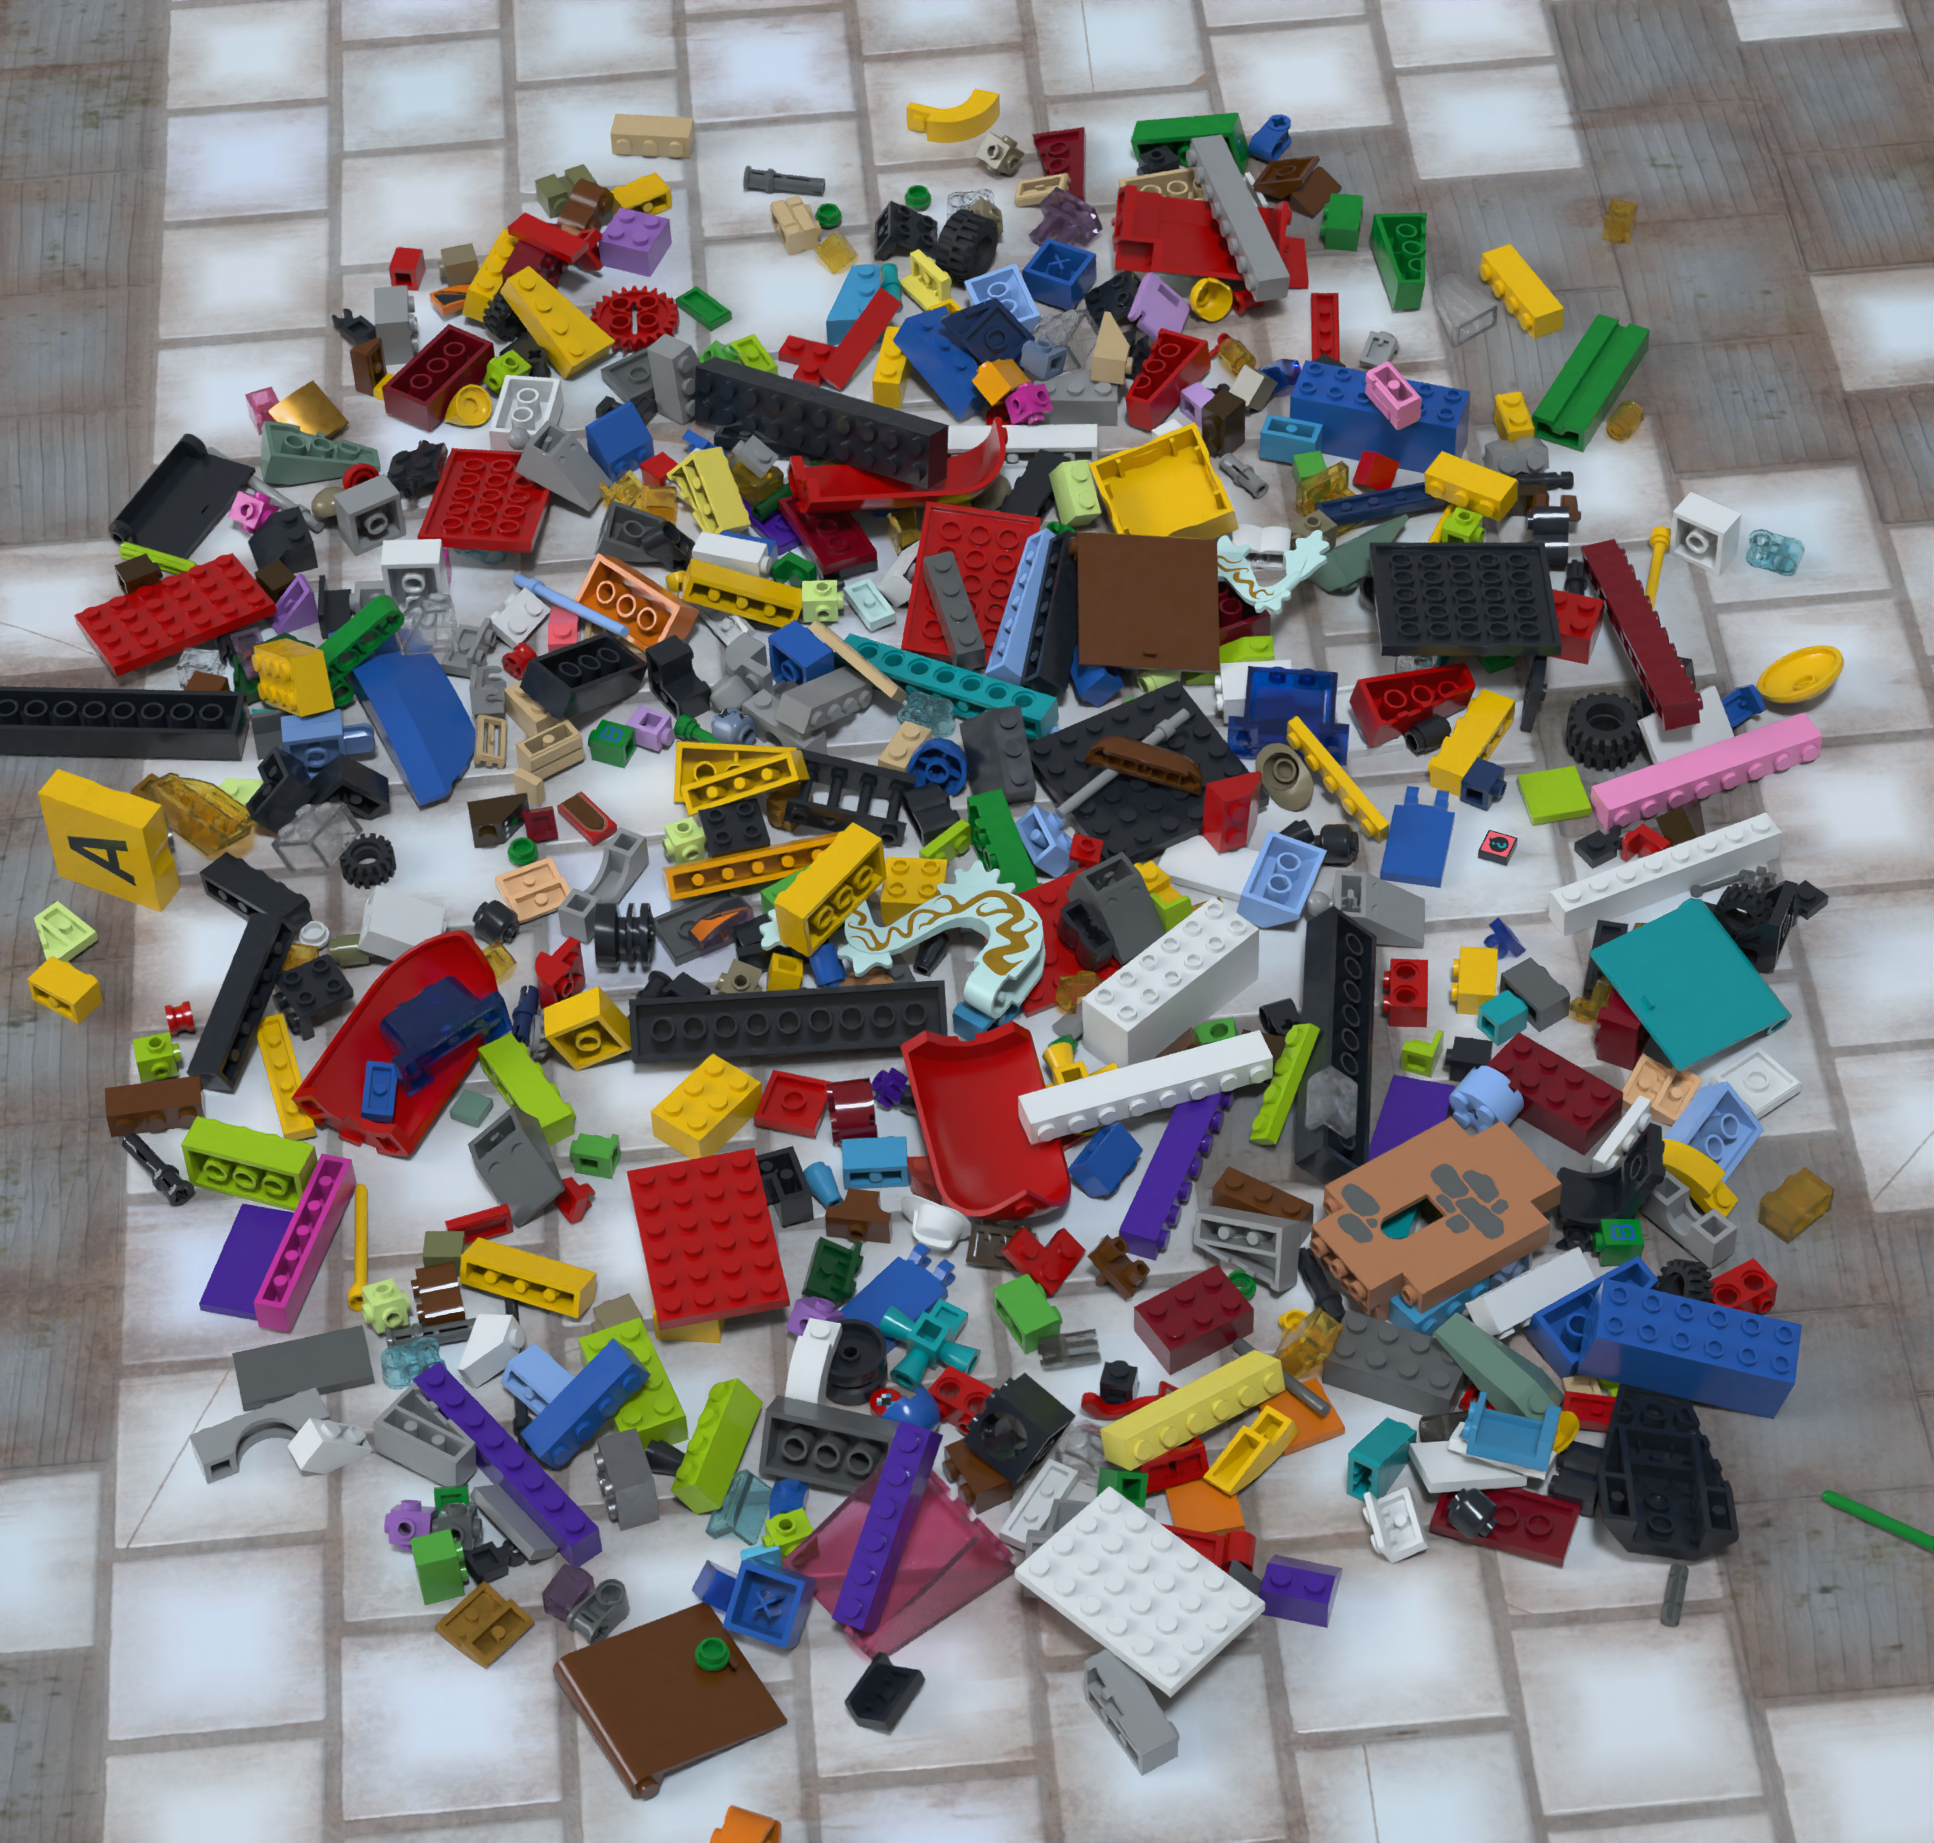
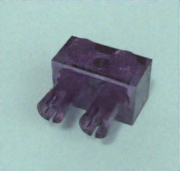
[1029,187,1103,246]

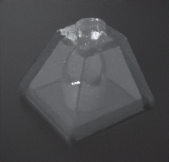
[393,592,460,655]
[1055,1420,1125,1490]

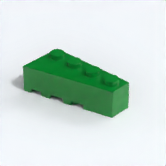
[1131,112,1250,175]
[1369,212,1427,309]
[967,788,1042,895]

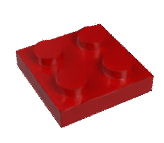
[754,1070,832,1137]

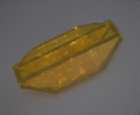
[147,772,253,856]

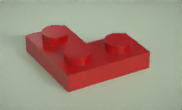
[778,335,837,388]
[1001,1227,1086,1298]

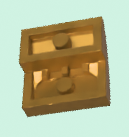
[268,381,349,439]
[435,1580,535,1669]

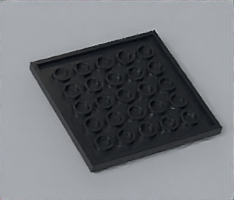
[1369,542,1562,657]
[1028,680,1269,864]

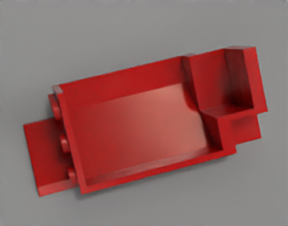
[1111,185,1309,289]

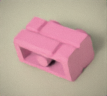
[1365,361,1422,430]

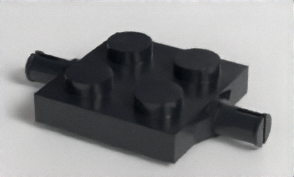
[387,440,448,499]

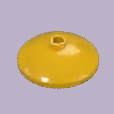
[1757,645,1844,704]

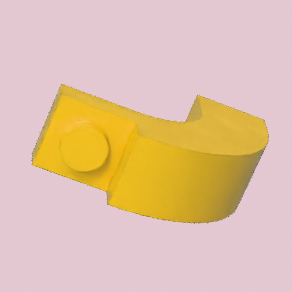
[906,88,1000,143]
[1662,1138,1739,1218]

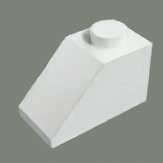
[458,1314,526,1388]

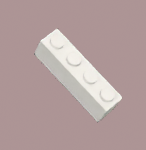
[1465,1246,1595,1340]

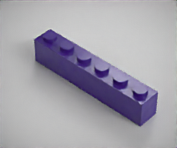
[831,1420,943,1633]

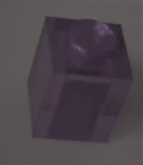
[542,1563,595,1623]

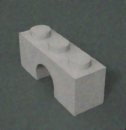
[742,689,827,755]
[1641,1170,1738,1269]

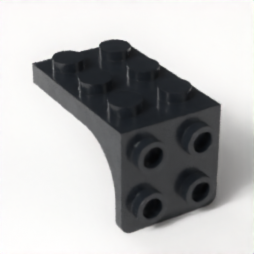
[1557,1123,1666,1231]

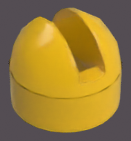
[665,571,686,592]

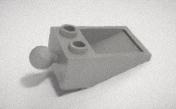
[507,420,612,512]
[1306,870,1425,948]

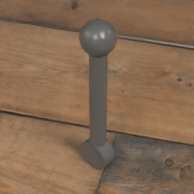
[1690,869,1746,898]

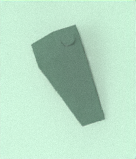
[260,421,381,485]
[1307,514,1409,592]
[1432,1312,1564,1421]

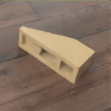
[1090,311,1134,385]

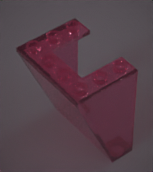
[781,1461,1017,1661]

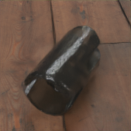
[1038,1329,1102,1370]
[1419,1410,1469,1443]

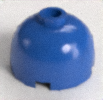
[907,738,968,796]
[880,1386,941,1432]

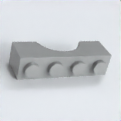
[558,827,649,943]
[189,1387,330,1484]

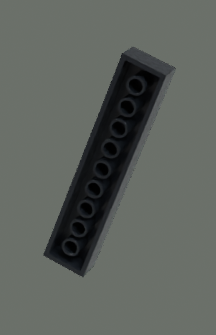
[695,357,949,489]
[0,686,250,759]
[1295,905,1377,1185]
[629,980,948,1063]

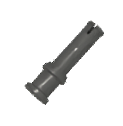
[743,166,826,196]
[385,1318,476,1357]

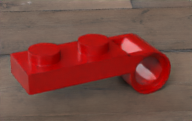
[1160,1523,1256,1573]

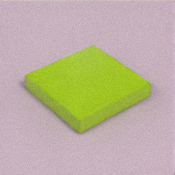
[1516,766,1592,825]

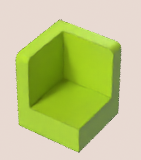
[1150,892,1192,933]
[1401,1030,1444,1078]

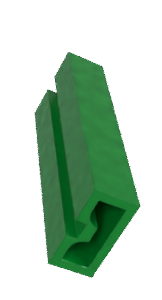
[1532,314,1650,452]

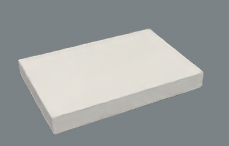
[1327,685,1406,759]
[1637,686,1735,764]
[1158,835,1259,901]
[1408,1441,1528,1493]

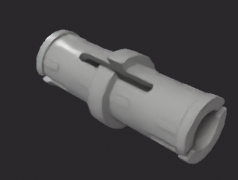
[1219,453,1269,498]

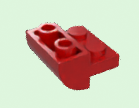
[535,936,586,1009]

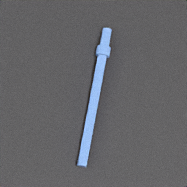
[513,574,630,638]

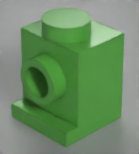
[569,1133,621,1179]

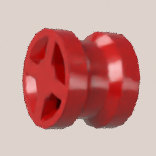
[501,642,537,680]
[164,1001,196,1036]

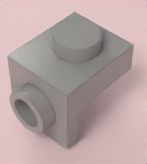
[729,435,779,479]

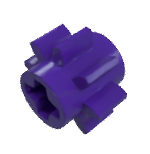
[871,1067,909,1109]

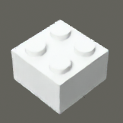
[1669,492,1741,576]

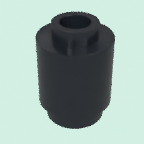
[1405,714,1451,753]

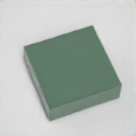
[449,1089,494,1128]

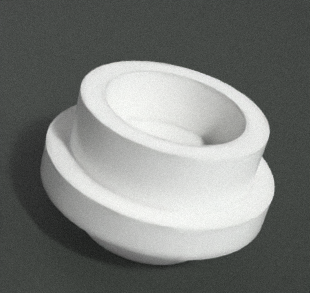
[299,921,330,950]

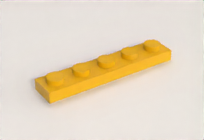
[1286,716,1389,844]
[256,1013,316,1141]

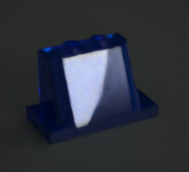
[1227,666,1350,766]
[378,975,513,1097]

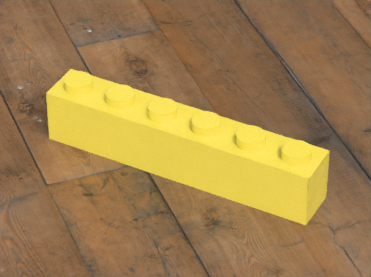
[1100,1350,1286,1471]

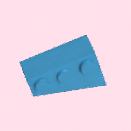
[826,264,882,346]

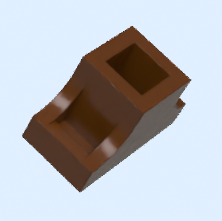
[825,1188,893,1244]

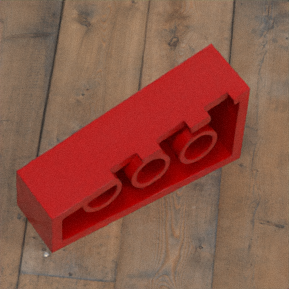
[1125,328,1211,431]
[1349,663,1476,748]

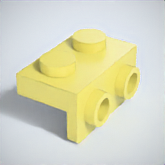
[899,249,952,311]

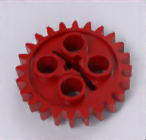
[590,286,680,354]

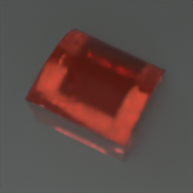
[907,1156,942,1205]

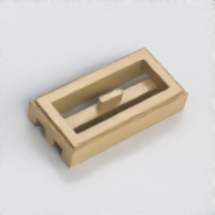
[1014,173,1071,207]
[474,714,507,769]

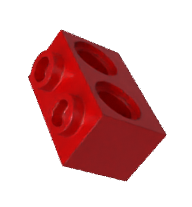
[1383,959,1428,1028]
[1707,1258,1778,1314]
[928,1365,994,1435]
[1133,1436,1209,1494]

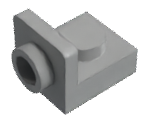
[1359,331,1400,368]
[349,580,386,614]

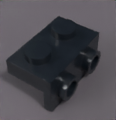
[844,1652,926,1732]

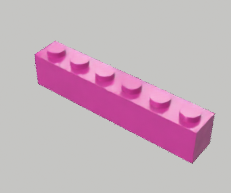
[253,1153,357,1333]

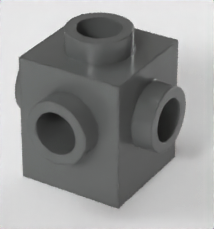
[432,1503,483,1552]

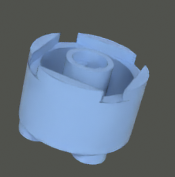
[1449,1065,1524,1133]

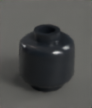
[1314,824,1359,864]
[472,900,520,946]
[1446,1488,1498,1539]

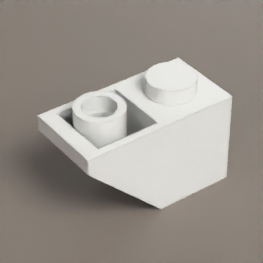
[288,1418,373,1474]

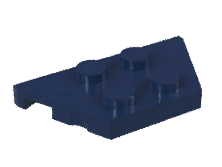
[939,298,1035,371]

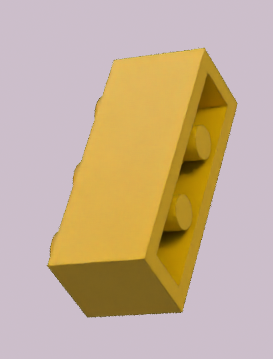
[872,326,913,409]
[1424,451,1518,522]

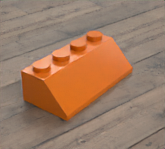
[574,553,700,652]

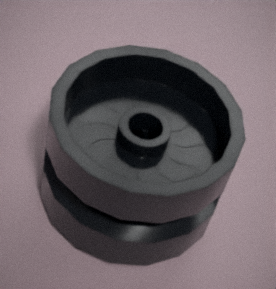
[826,1319,888,1405]

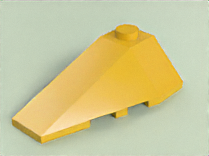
[674,741,797,802]

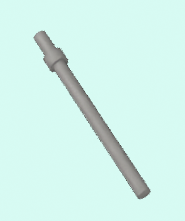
[207,447,324,532]
[1055,708,1190,819]

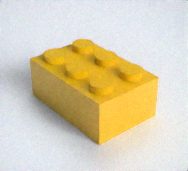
[651,1054,762,1159]

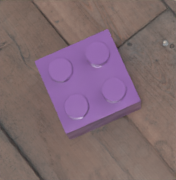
[598,207,672,277]

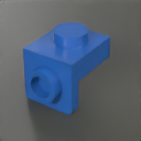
[1720,684,1766,728]
[769,1479,809,1519]

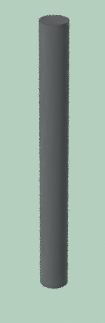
[1233,1338,1331,1416]

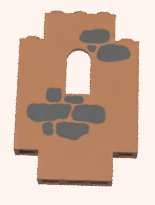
[1310,1117,1562,1321]

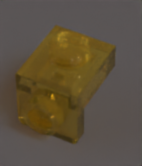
[598,470,649,507]
[1056,971,1104,1014]
[1568,975,1613,1021]

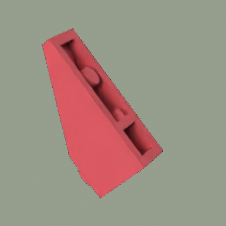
[548,604,581,652]

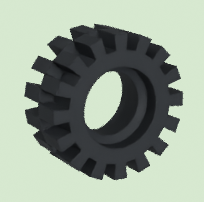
[483,290,528,342]
[339,833,396,889]
[1713,883,1775,936]
[1655,1259,1714,1303]

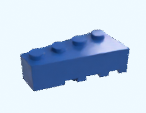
[893,306,987,421]
[1526,1255,1658,1379]

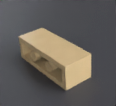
[610,114,695,159]

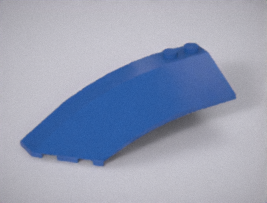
[328,628,475,807]

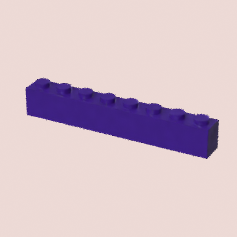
[1119,1043,1235,1261]
[412,1362,602,1570]

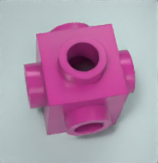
[1004,382,1053,425]
[228,491,280,534]

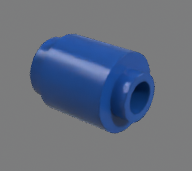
[809,942,847,987]

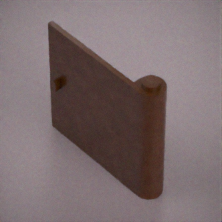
[1068,531,1220,673]
[553,1601,787,1799]

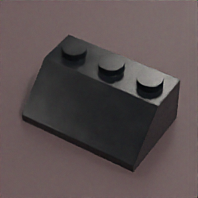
[959,705,1037,805]

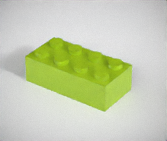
[181,1116,318,1212]
[578,1317,689,1452]

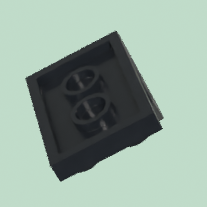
[1693,880,1798,974]

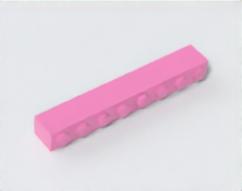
[1590,712,1822,831]

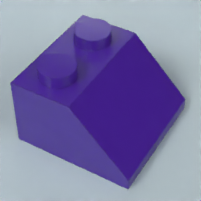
[1260,1555,1342,1628]

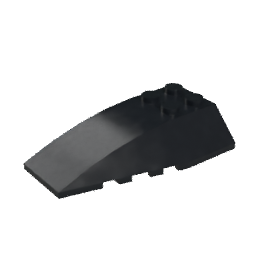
[1596,1383,1739,1561]

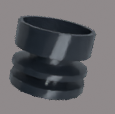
[594,903,656,967]

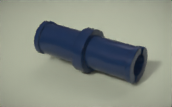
[511,985,539,1046]

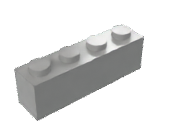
[775,666,873,735]

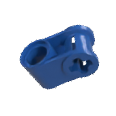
[1248,114,1291,162]

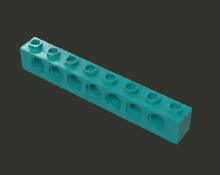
[834,633,1059,740]

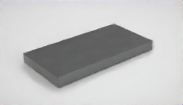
[232,1325,375,1411]

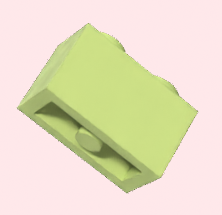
[1049,459,1101,527]

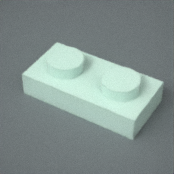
[843,578,896,631]

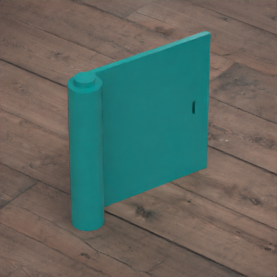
[1589,898,1792,1072]

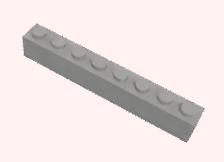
[1186,134,1290,302]

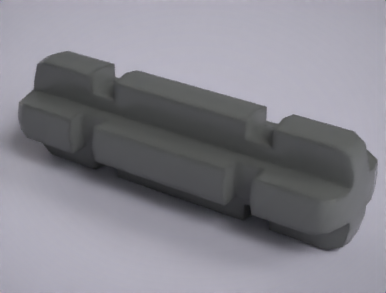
[1661,1563,1689,1627]

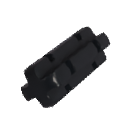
[1517,471,1574,489]

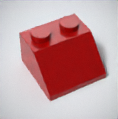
[1201,771,1262,853]

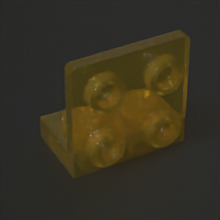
[1296,461,1372,538]

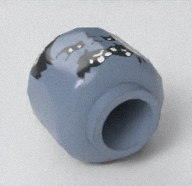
[711,707,756,745]

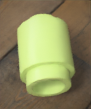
[1136,669,1182,694]

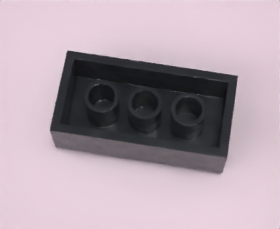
[519,632,647,721]

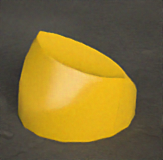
[445,384,492,426]

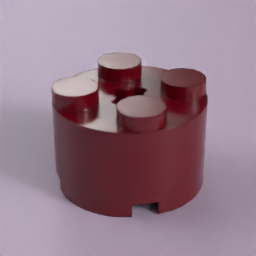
[826,1077,878,1146]

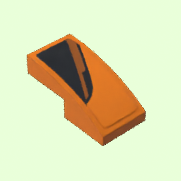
[429,285,470,317]

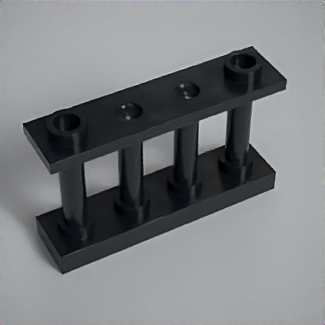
[783,749,916,847]

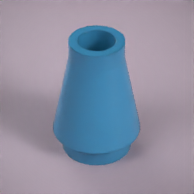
[803,1161,843,1209]

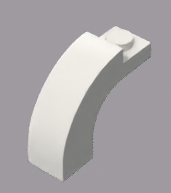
[785,1318,842,1406]

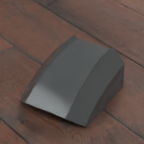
[594,500,666,562]

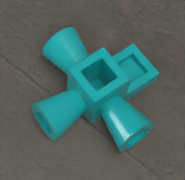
[878,1298,981,1391]

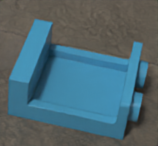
[1462,1391,1561,1472]

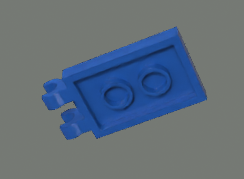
[1380,786,1455,888]
[840,1243,956,1354]

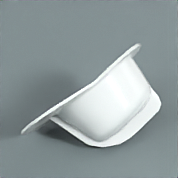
[900,1195,972,1251]

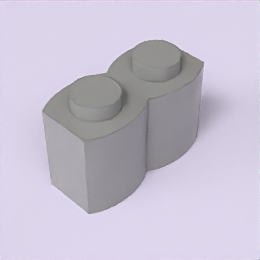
[1485,437,1549,476]

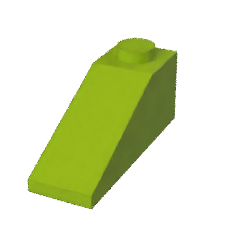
[1185,636,1275,686]

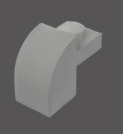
[724,632,773,693]

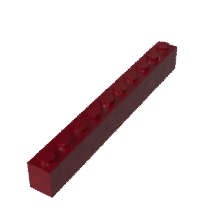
[1581,539,1703,731]

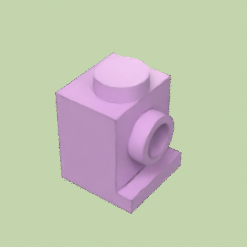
[1181,382,1215,429]
[625,705,674,752]

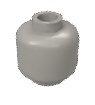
[710,674,754,712]

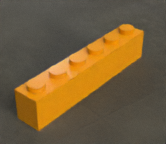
[662,831,840,901]

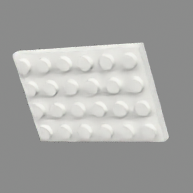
[1015,1486,1265,1697]

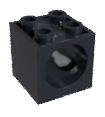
[963,1373,1076,1485]

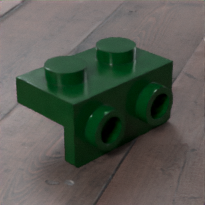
[801,1237,863,1309]

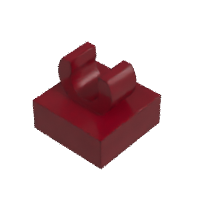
[523,806,558,842]

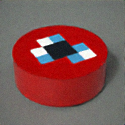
[870,1388,902,1417]

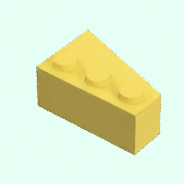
[666,446,751,535]

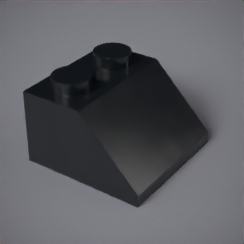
[248,506,318,574]

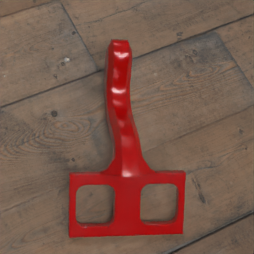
[1081,1380,1179,1420]

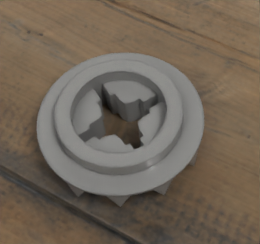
[529,1009,549,1060]

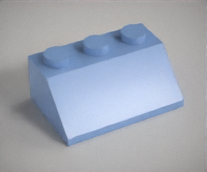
[964,263,1041,333]
[1236,830,1327,928]
[1663,1081,1764,1183]

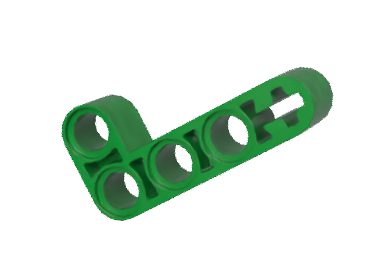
[317,595,405,707]

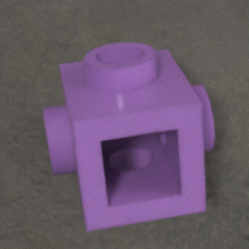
[786,1296,845,1336]
[384,1500,438,1551]

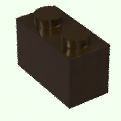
[1202,389,1245,458]

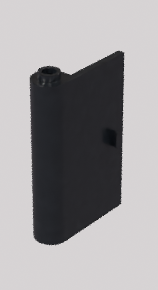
[109,434,256,559]

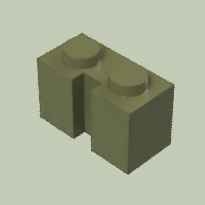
[535,164,597,219]

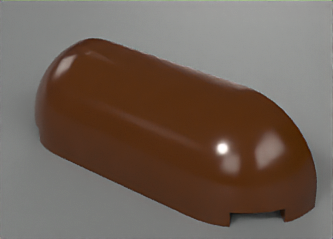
[1085,735,1203,796]

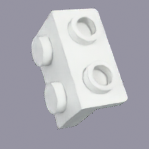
[490,587,551,648]
[1363,1486,1429,1564]

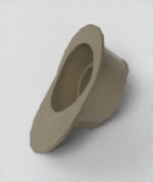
[1255,743,1314,811]

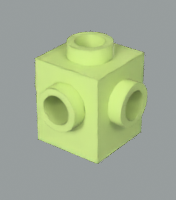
[802,580,844,622]
[662,817,707,865]
[361,1278,411,1334]

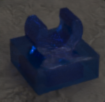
[1484,917,1526,960]

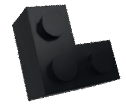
[645,634,712,720]
[245,746,317,836]
[304,753,389,824]
[756,1146,814,1226]

